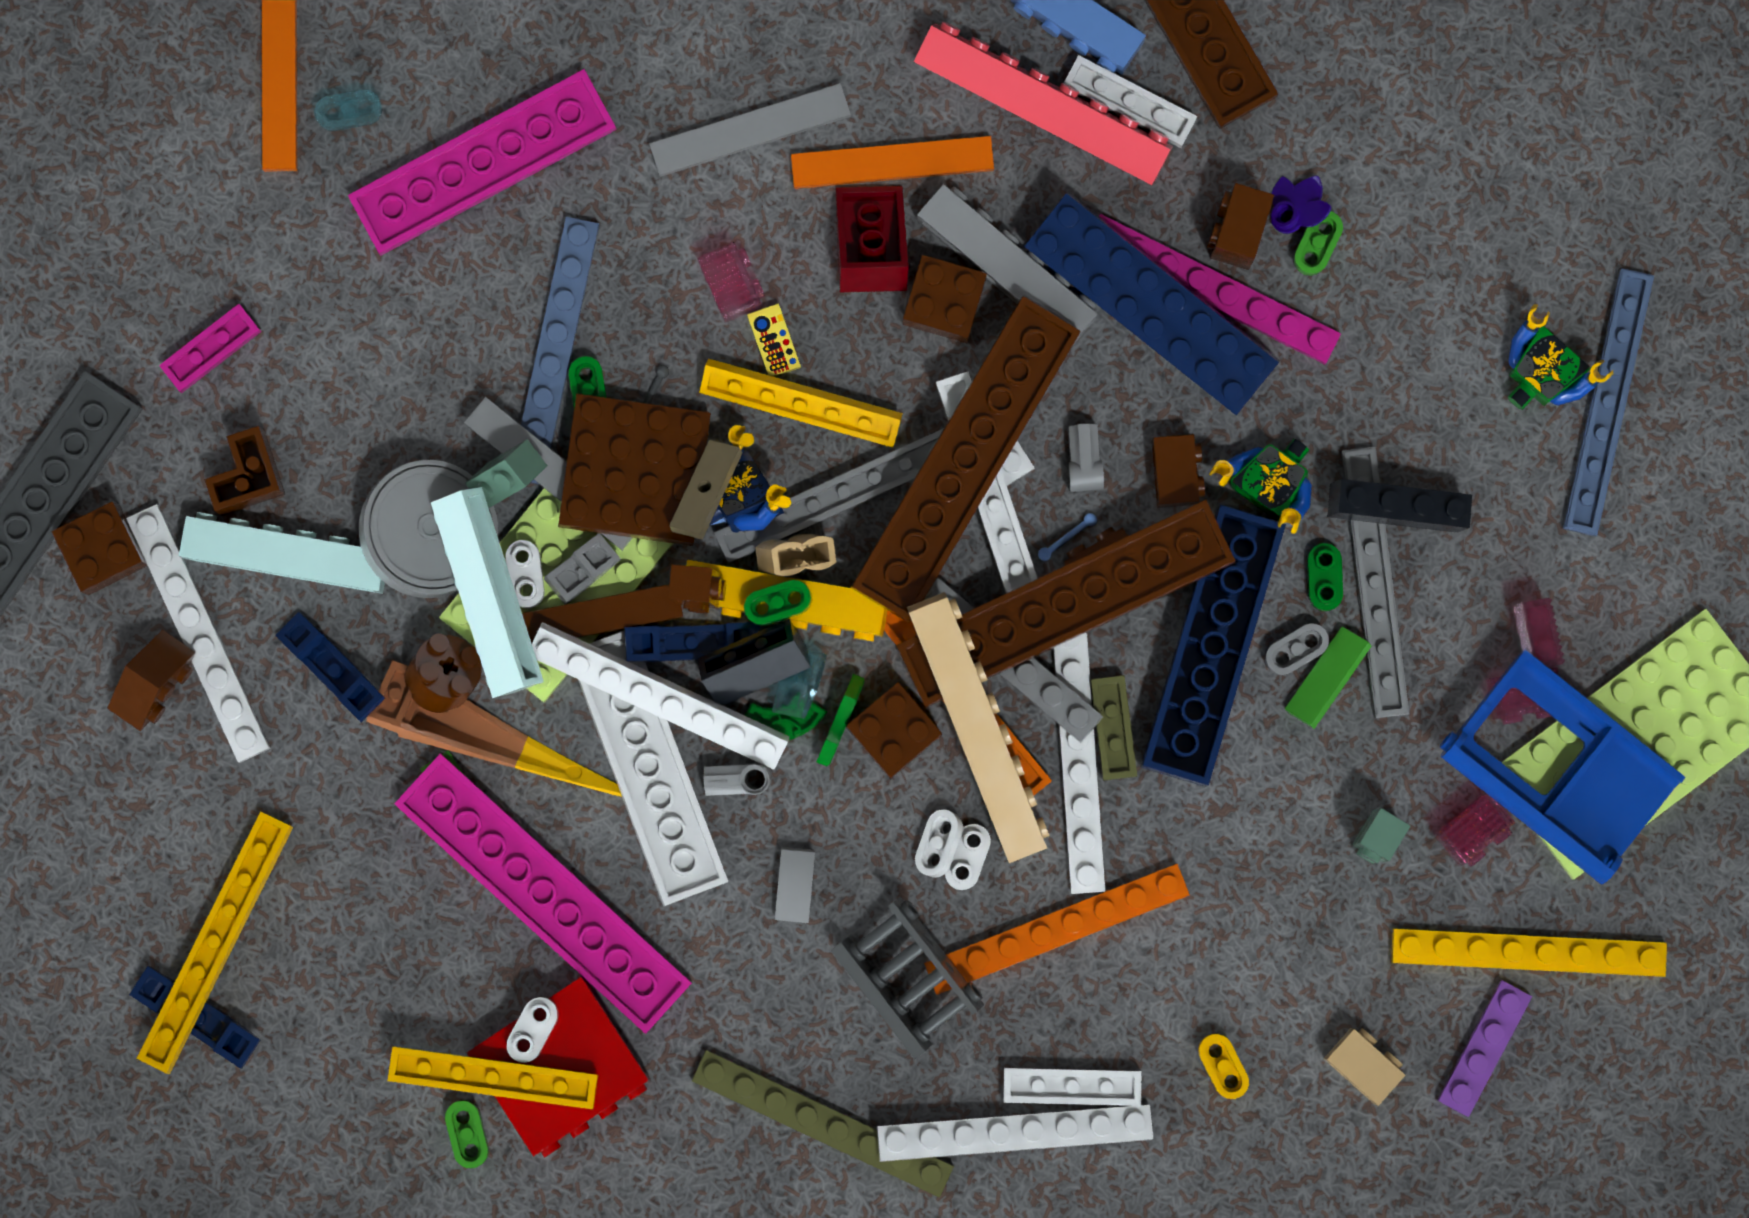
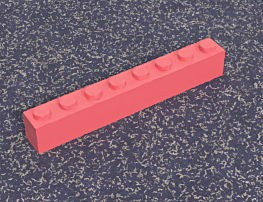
[914,22,1173,185]

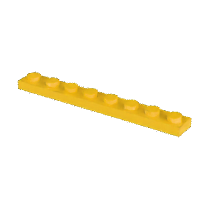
[136,811,293,1074]
[1391,929,1667,977]

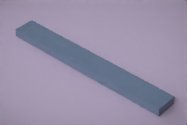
[1563,268,1654,537]

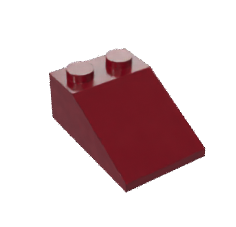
[836,186,908,293]

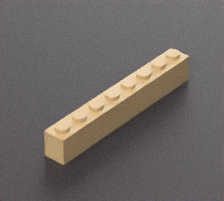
[907,592,1050,863]

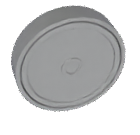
[359,460,498,598]

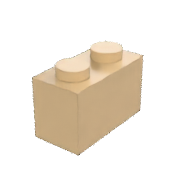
[1323,1028,1406,1106]

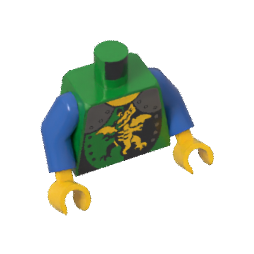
[1508,304,1613,410]
[1209,438,1312,534]

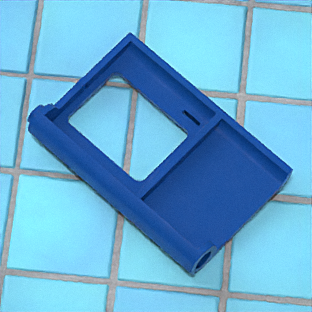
[1439,650,1686,885]

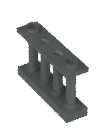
[831,896,984,1059]

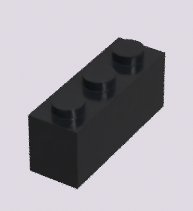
[698,619,811,705]

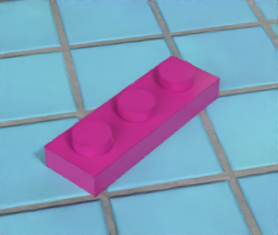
[159,304,262,393]

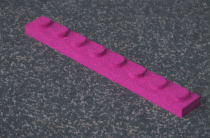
[1099,214,1341,365]

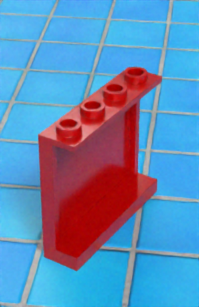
[466,976,650,1158]

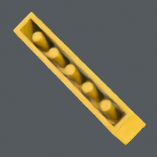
[686,560,888,642]

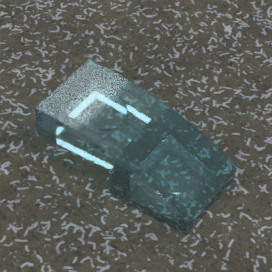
[772,650,827,719]

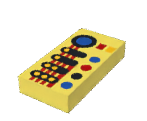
[747,303,801,377]

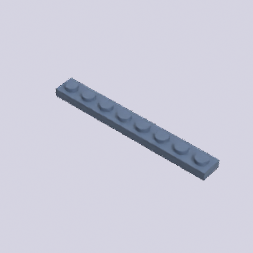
[521,217,600,485]

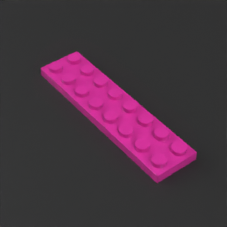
[347,69,617,256]

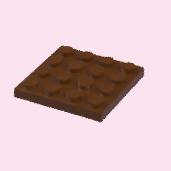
[558,394,711,546]

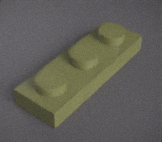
[1090,675,1137,781]

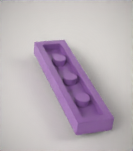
[1437,980,1532,1117]

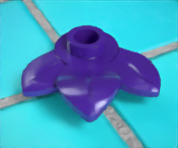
[1271,175,1332,234]

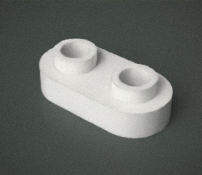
[505,540,545,608]
[915,810,963,878]
[945,824,991,890]
[507,997,559,1063]

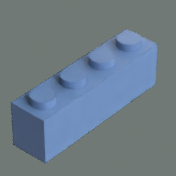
[1011,0,1146,75]

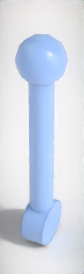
[1038,513,1097,561]

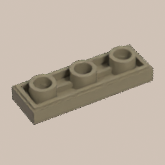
[669,439,742,540]

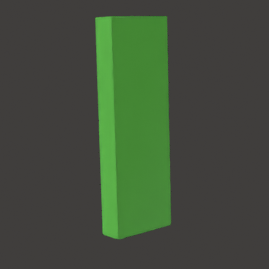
[1285,627,1372,729]

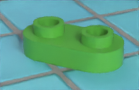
[1294,211,1343,276]
[445,1100,489,1169]

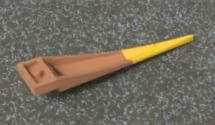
[366,660,622,797]

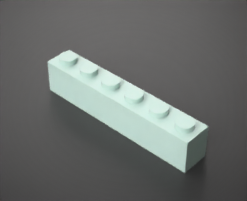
[431,487,544,698]
[179,512,385,594]

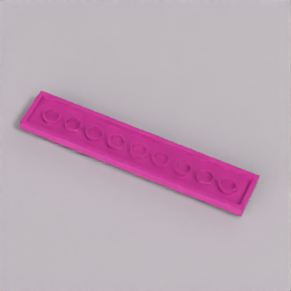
[394,753,692,1034]

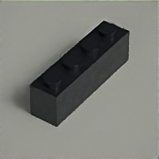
[1327,479,1472,533]

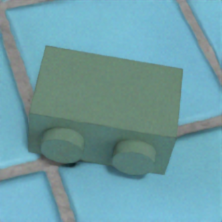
[465,439,548,508]
[1352,808,1410,865]

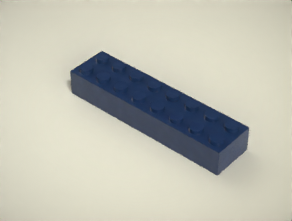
[1024,193,1280,415]
[1140,505,1286,787]

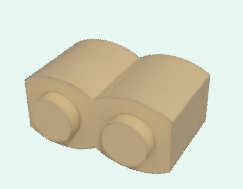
[755,534,836,576]

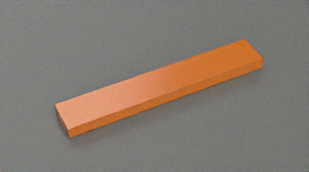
[262,0,297,172]
[791,136,994,189]

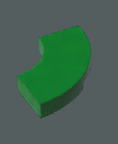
[816,674,865,767]
[744,694,828,740]

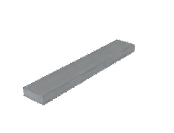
[649,83,851,177]
[464,397,633,551]

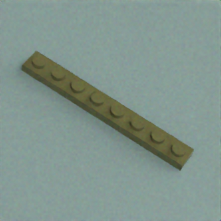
[692,1050,954,1198]

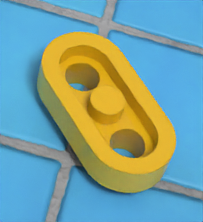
[1198,1034,1249,1099]

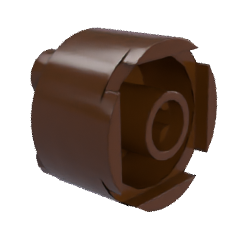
[405,633,482,713]

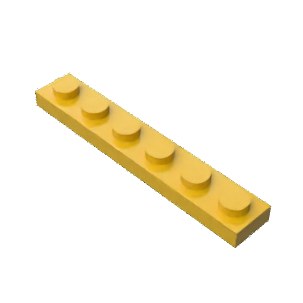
[699,358,903,448]
[387,1046,598,1109]

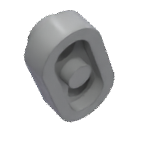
[1265,623,1329,675]

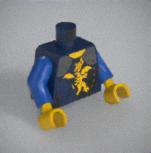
[709,425,791,533]

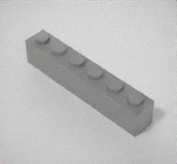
[917,184,1098,347]

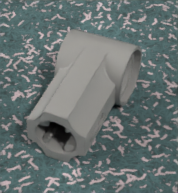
[1068,424,1104,492]
[703,762,773,796]

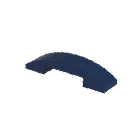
[275,612,385,723]
[624,622,760,662]
[129,966,261,1069]

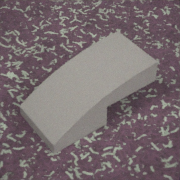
[544,533,621,605]
[775,847,816,923]

